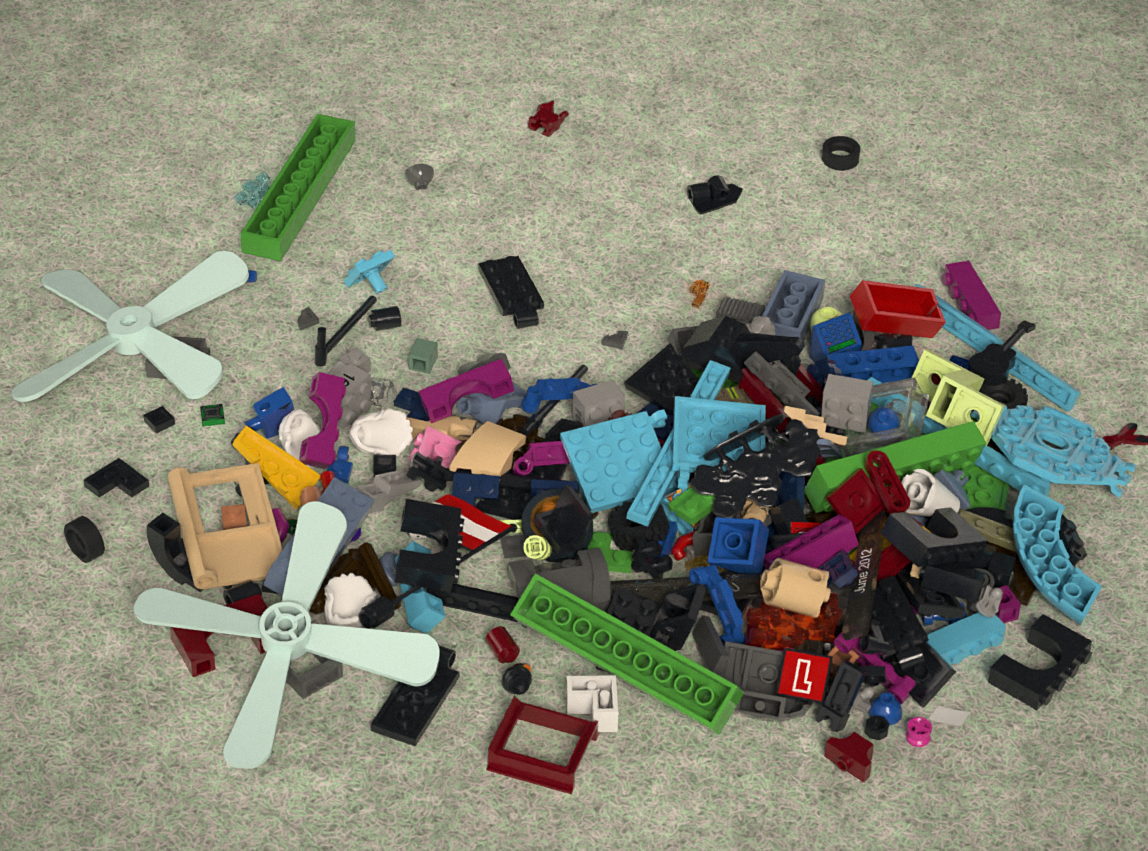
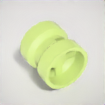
[524,535,552,560]

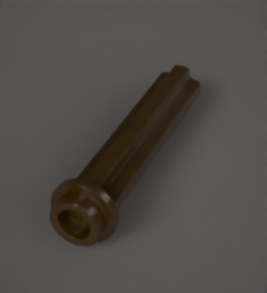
[358,542,401,610]
[309,557,358,615]

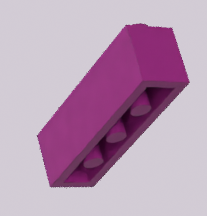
[942,260,1001,330]
[763,514,859,570]

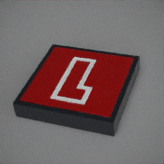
[775,648,833,705]

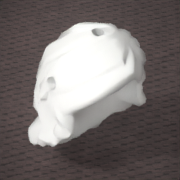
[278,408,320,469]
[348,408,413,457]
[324,573,377,628]

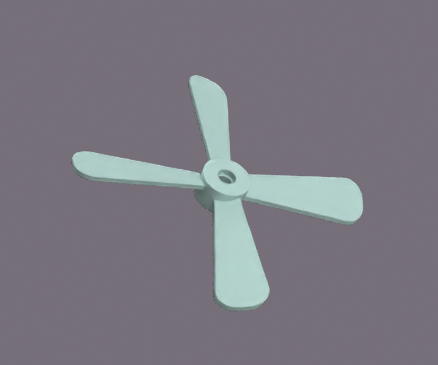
[11,251,249,402]
[134,501,440,769]

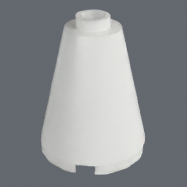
[901,469,960,517]

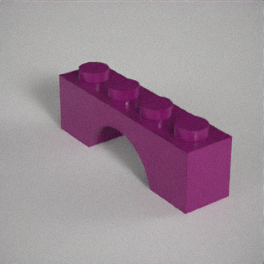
[419,359,514,423]
[299,372,346,469]

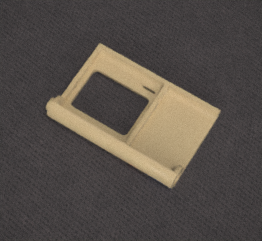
[167,463,283,589]

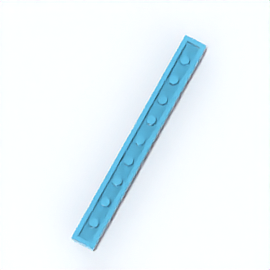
[914,284,1081,411]
[626,360,731,527]
[868,377,1051,497]

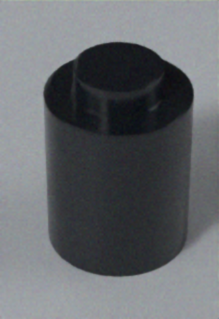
[368,306,402,331]
[223,580,262,605]

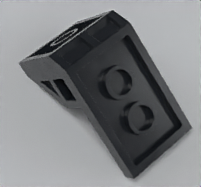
[607,583,707,651]

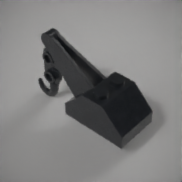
[681,316,805,400]

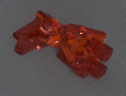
[746,593,842,651]

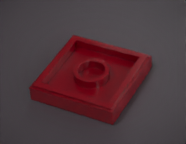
[826,468,885,534]

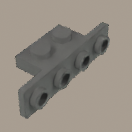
[744,352,820,416]

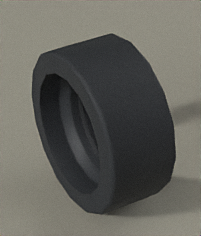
[821,136,860,171]
[64,516,105,563]

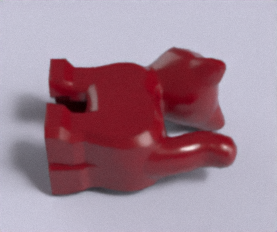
[528,100,569,137]

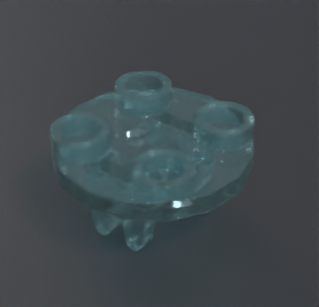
[234,171,270,209]

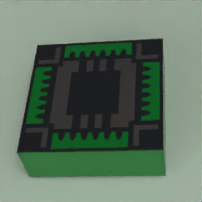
[200,404,225,426]

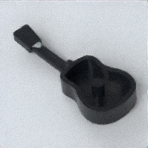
[968,320,1036,386]

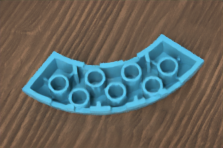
[1013,484,1102,625]

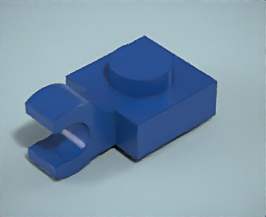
[327,446,353,484]

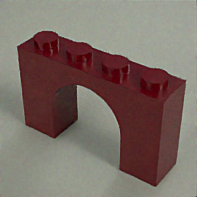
[170,594,268,677]

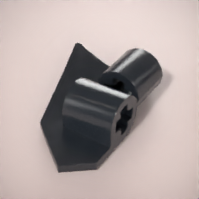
[687,175,743,214]

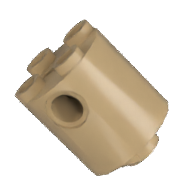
[760,558,830,618]

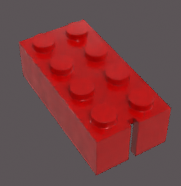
[849,280,946,338]

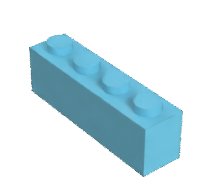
[927,612,1006,664]

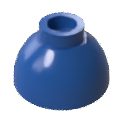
[868,407,899,438]
[868,692,902,725]

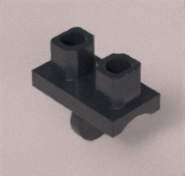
[406,451,447,492]
[631,537,673,582]

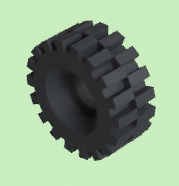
[971,378,1028,412]
[608,498,670,552]

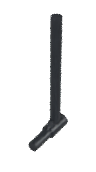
[315,295,377,367]

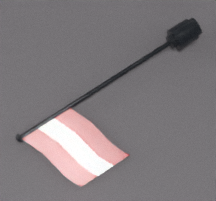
[358,494,517,629]

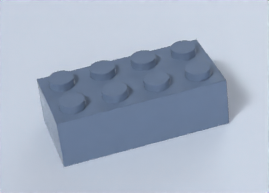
[762,270,825,341]

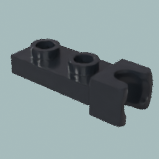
[816,660,867,732]

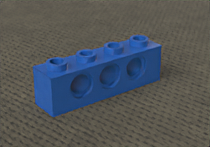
[827,346,919,383]

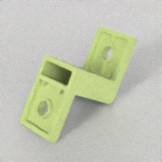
[907,349,1005,446]

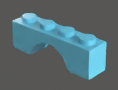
[395,541,445,633]

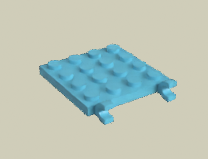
[672,396,765,489]
[560,409,691,513]

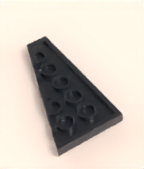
[624,343,699,416]
[476,418,583,520]

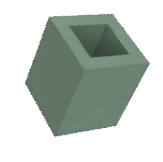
[409,338,438,374]

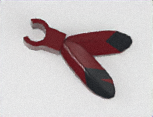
[1102,423,1148,450]

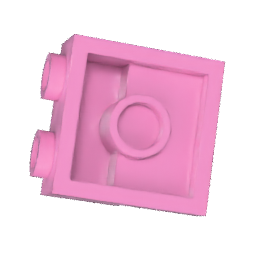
[409,426,462,469]

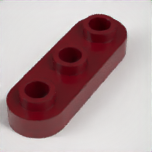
[864,450,911,514]

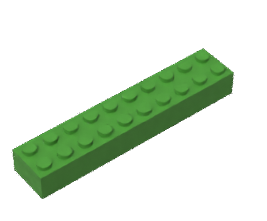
[241,114,356,261]
[510,573,744,735]

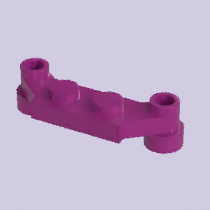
[512,441,570,476]
[833,625,916,704]

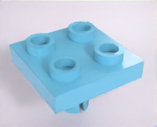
[344,250,395,294]

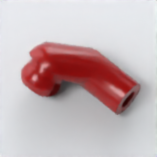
[671,530,696,561]

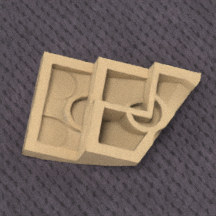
[784,406,847,450]
[449,421,526,476]

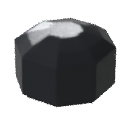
[865,715,889,740]

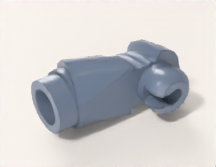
[379,552,397,587]

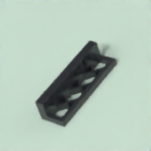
[427,583,519,622]

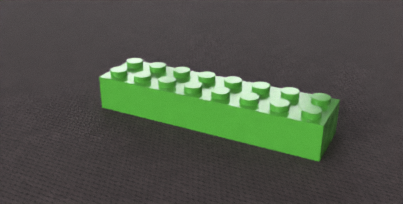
[804,421,986,513]

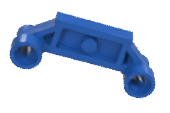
[521,378,597,413]
[689,564,745,646]

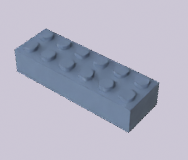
[263,477,374,596]

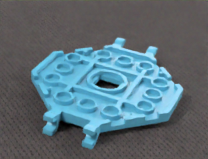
[971,405,1137,497]

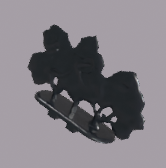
[690,414,820,518]

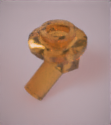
[689,280,710,309]

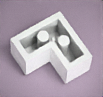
[566,675,618,732]

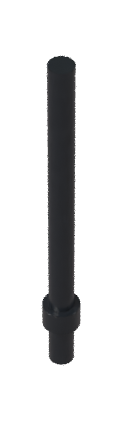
[521,365,588,437]

